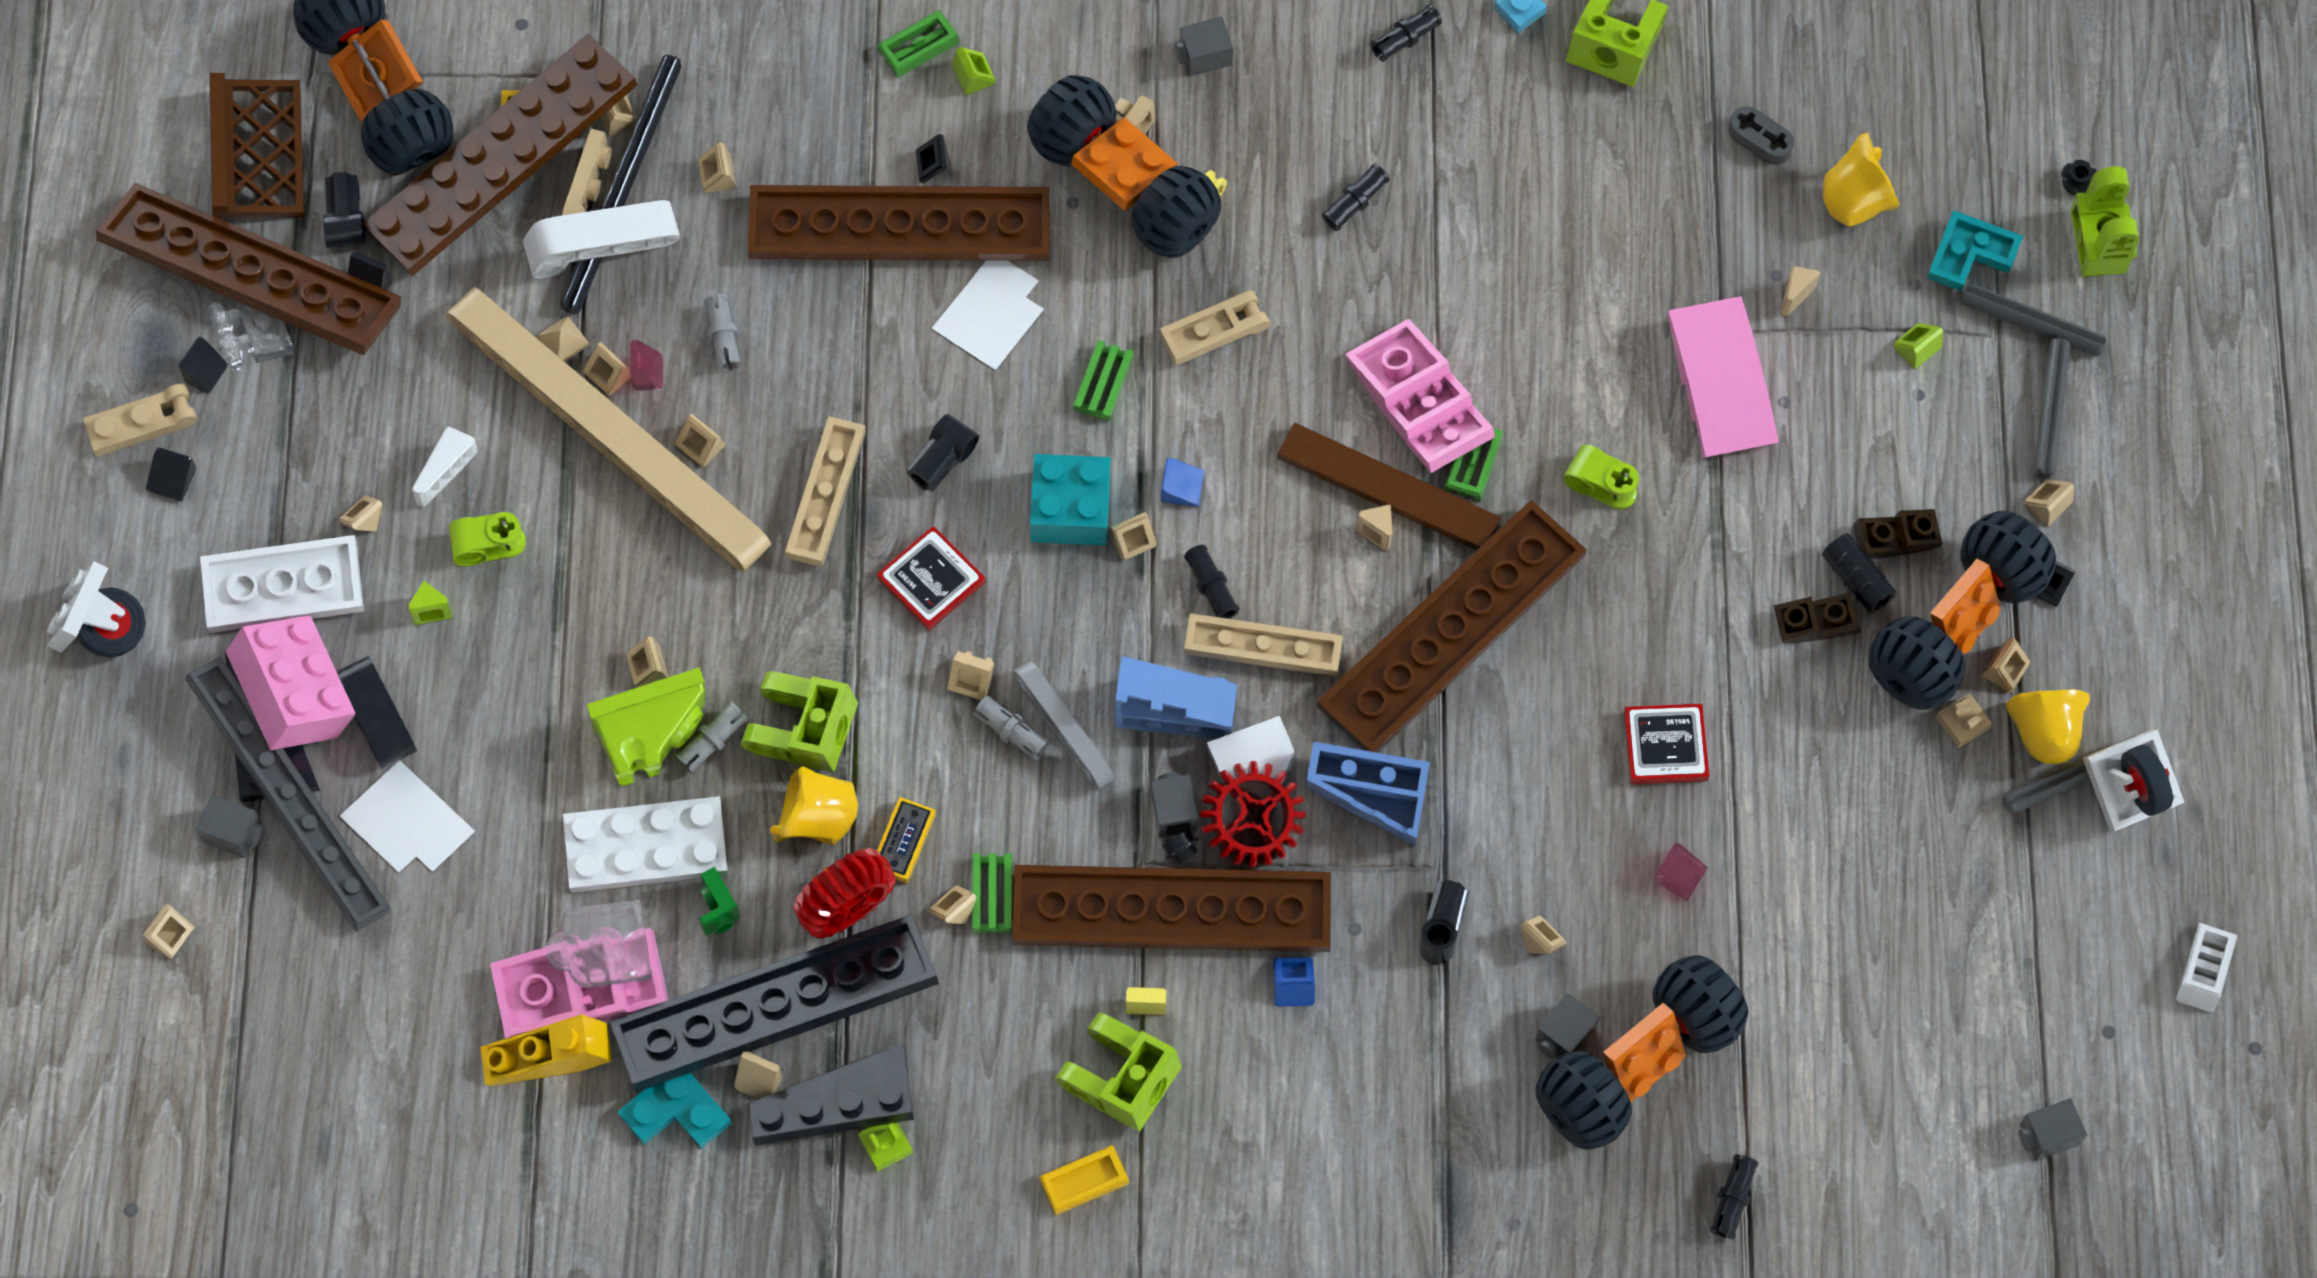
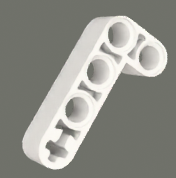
[523,200,680,279]

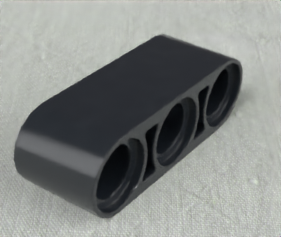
[336,656,417,769]

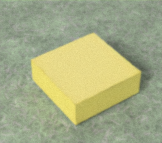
[1126,987,1167,1015]

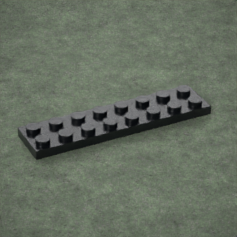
[610,914,939,1092]

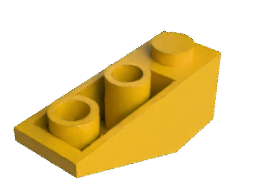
[480,1014,612,1086]

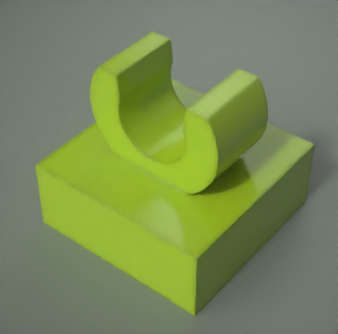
[858,1122,913,1172]

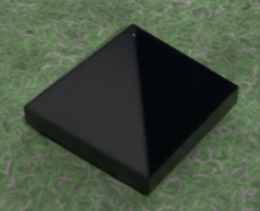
[916,134,951,183]

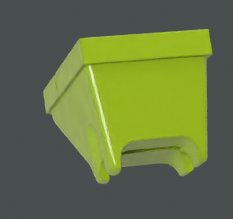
[586,667,706,786]

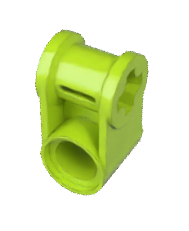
[1563,444,1639,510]
[449,512,526,566]

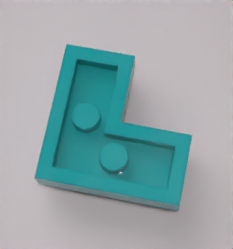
[1926,210,2024,292]
[618,1073,732,1149]

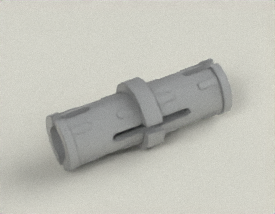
[704,293,741,372]
[973,696,1050,761]
[675,702,748,774]

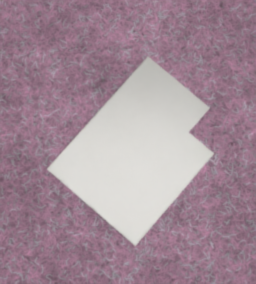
[931,260,1044,370]
[340,760,475,872]

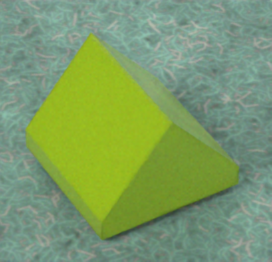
[952,47,996,95]
[1893,323,1943,369]
[408,580,452,625]

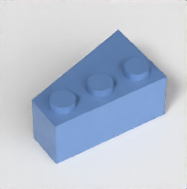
[1115,656,1237,739]
[1306,742,1430,846]

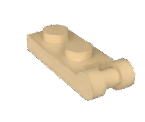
[563,129,612,215]
[1159,290,1271,366]
[83,384,197,457]

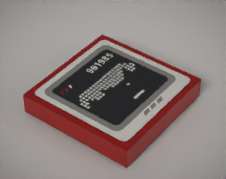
[876,526,986,631]
[1623,704,1709,784]

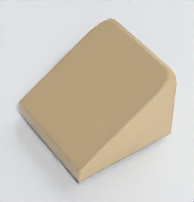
[1781,266,1820,316]
[735,1051,782,1099]

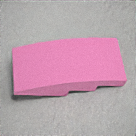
[1667,296,1779,458]
[1345,319,1495,473]
[490,928,669,1038]

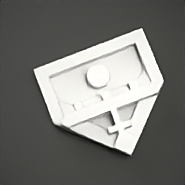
[1207,716,1294,806]

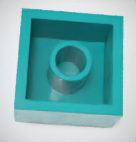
[1030,454,1111,546]

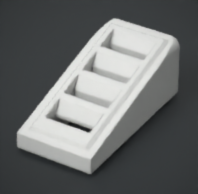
[412,426,478,508]
[2176,923,2237,1012]

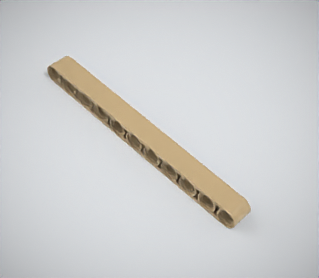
[446,287,771,572]

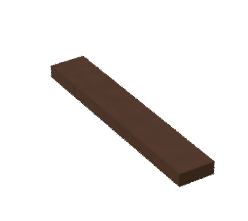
[1277,422,1501,550]

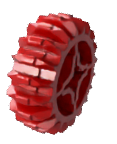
[1199,761,1306,868]
[793,848,896,939]

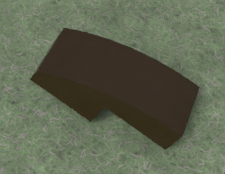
[1853,509,1942,559]
[1774,592,1860,643]

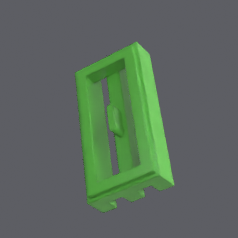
[877,10,960,78]
[1073,340,1134,421]
[1444,428,1504,502]
[972,853,1012,933]

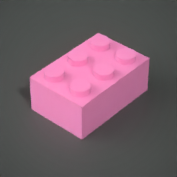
[225,616,356,750]

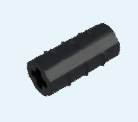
[1822,533,1897,614]

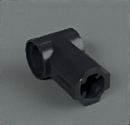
[323,172,366,248]
[906,414,980,492]
[1419,880,1470,965]

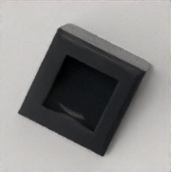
[348,251,391,290]
[179,336,228,393]
[146,447,197,502]
[2036,561,2076,607]

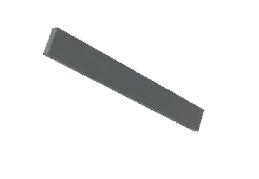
[185,657,391,932]

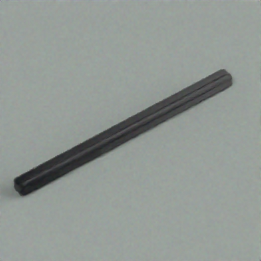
[560,54,682,314]

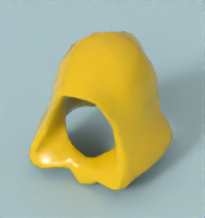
[1823,132,1900,227]
[2005,689,2090,764]
[770,766,859,846]

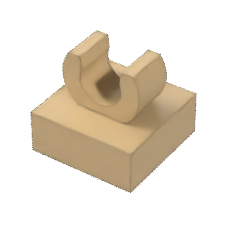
[1115,95,1155,134]
[947,651,994,701]
[1936,693,1992,748]

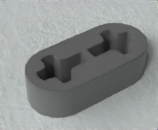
[1728,106,1794,165]

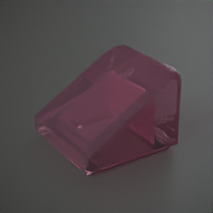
[630,340,664,390]
[1654,842,1708,901]

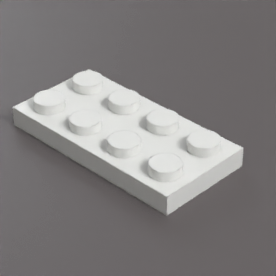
[200,535,364,633]
[563,796,728,893]

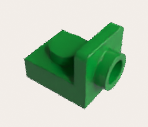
[699,866,740,936]

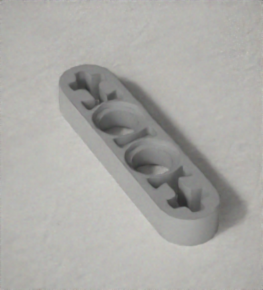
[1013,660,1115,791]

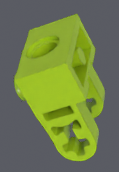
[1566,0,1669,87]
[2070,166,2139,277]
[740,671,858,773]
[1054,1013,1182,1132]

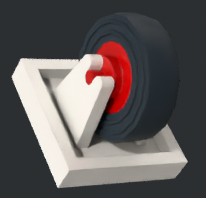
[46,561,146,658]
[2083,730,2185,831]

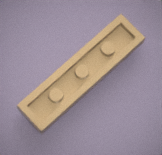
[785,416,866,567]
[1184,613,1343,677]

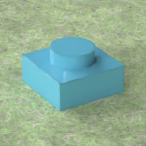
[1494,0,1547,33]

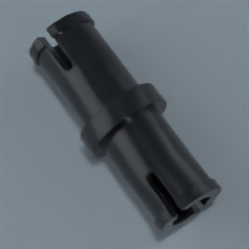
[1370,4,1442,62]
[1321,164,1390,231]
[1184,544,1240,619]
[1710,1154,1759,1239]

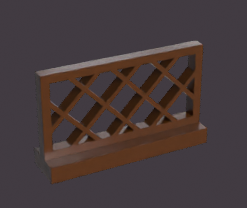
[209,73,304,221]

